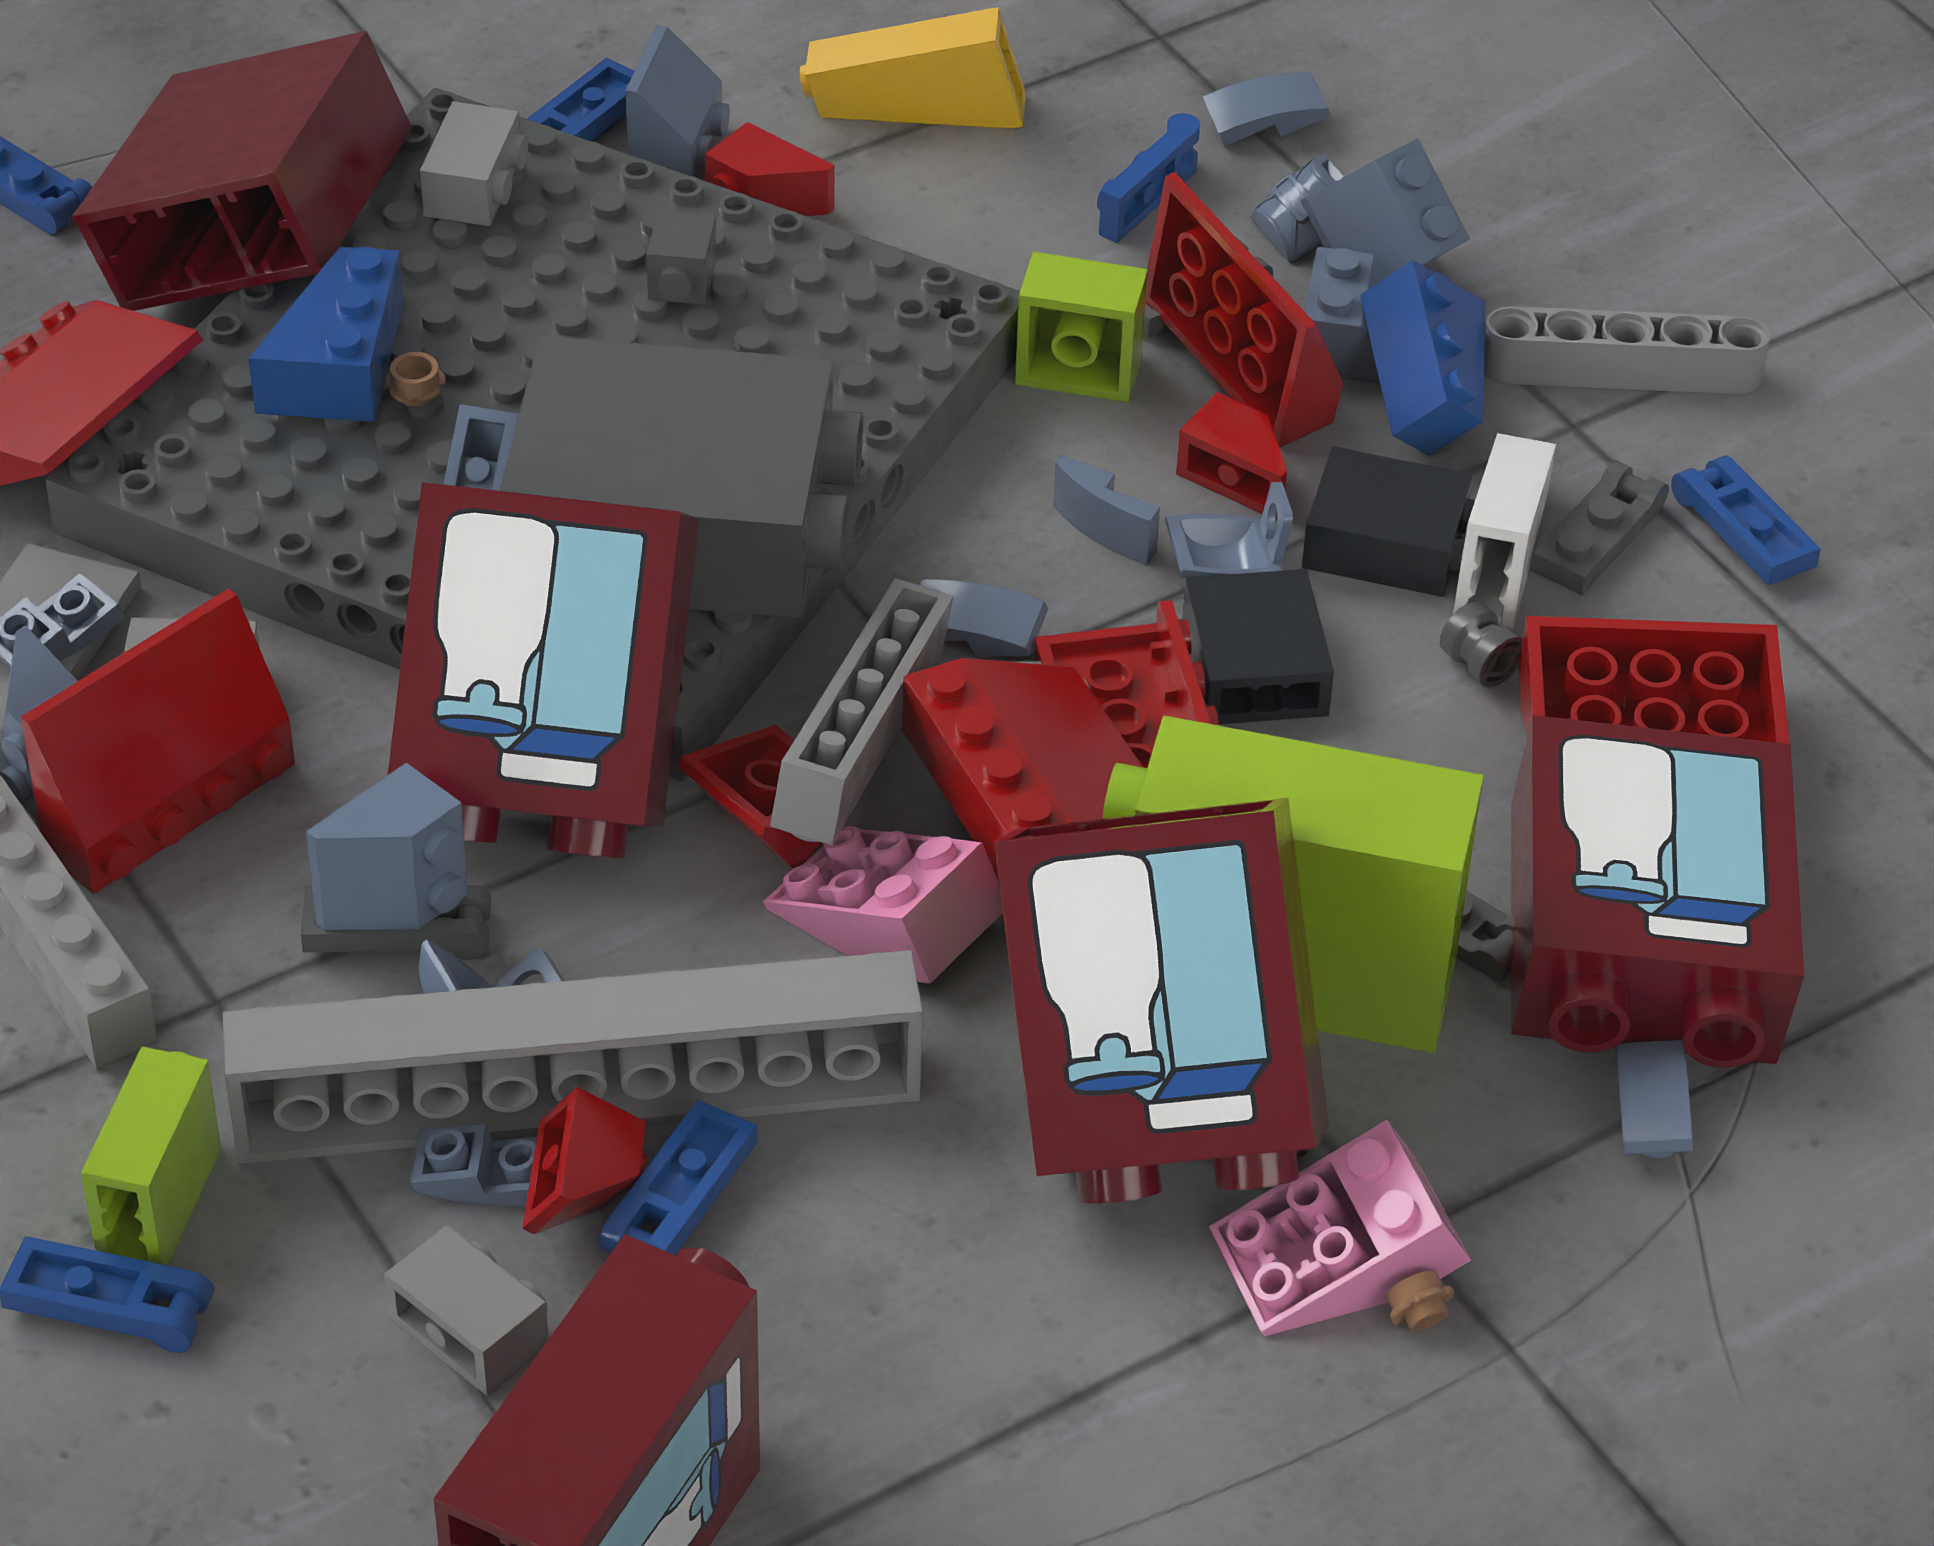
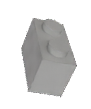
[420,101,528,226]
[384,1225,549,1396]

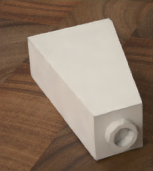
[1453,433,1556,630]

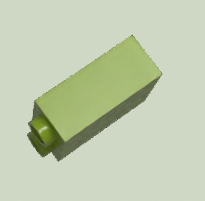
[1102,715,1484,1053]

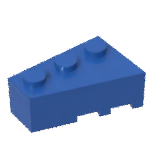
[248,247,404,422]
[1360,260,1485,456]

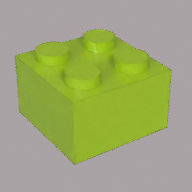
[1015,251,1148,403]

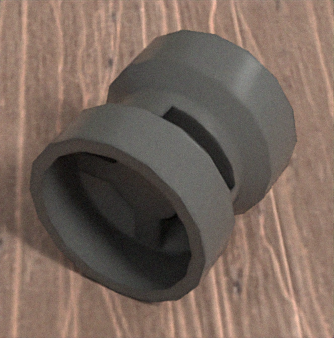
[1440,601,1522,687]

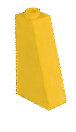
[800,7,1026,129]

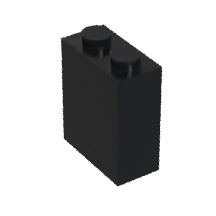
[1302,446,1475,597]
[1182,569,1334,724]

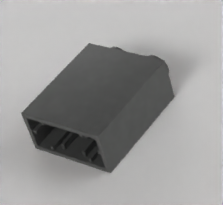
[500,335,863,619]

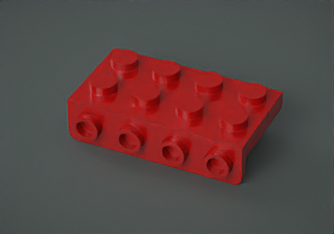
[1034,600,1219,768]

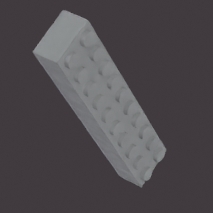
[223,950,922,1164]

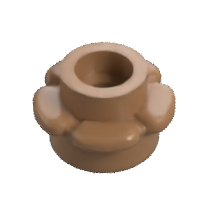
[385,352,446,407]
[1386,1270,1454,1332]

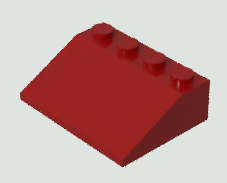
[1146,172,1343,448]
[0,300,203,486]
[20,588,295,894]
[1518,616,1793,771]
[902,658,1143,878]

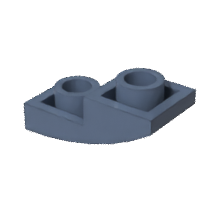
[1203,72,1330,147]
[1053,455,1160,565]
[0,572,125,668]
[920,579,1048,657]
[1616,1040,1693,1158]
[410,1123,537,1207]

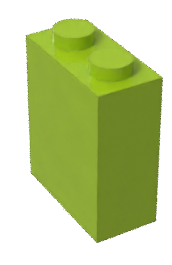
[81,1046,221,1266]

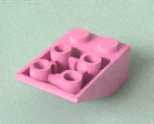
[763,826,1003,984]
[1209,1120,1472,1336]

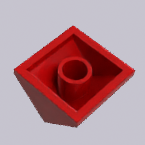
[678,724,822,869]

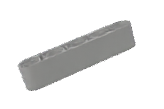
[1484,306,1771,394]

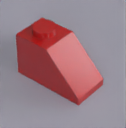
[705,122,835,216]
[1176,392,1287,521]
[522,1087,647,1234]

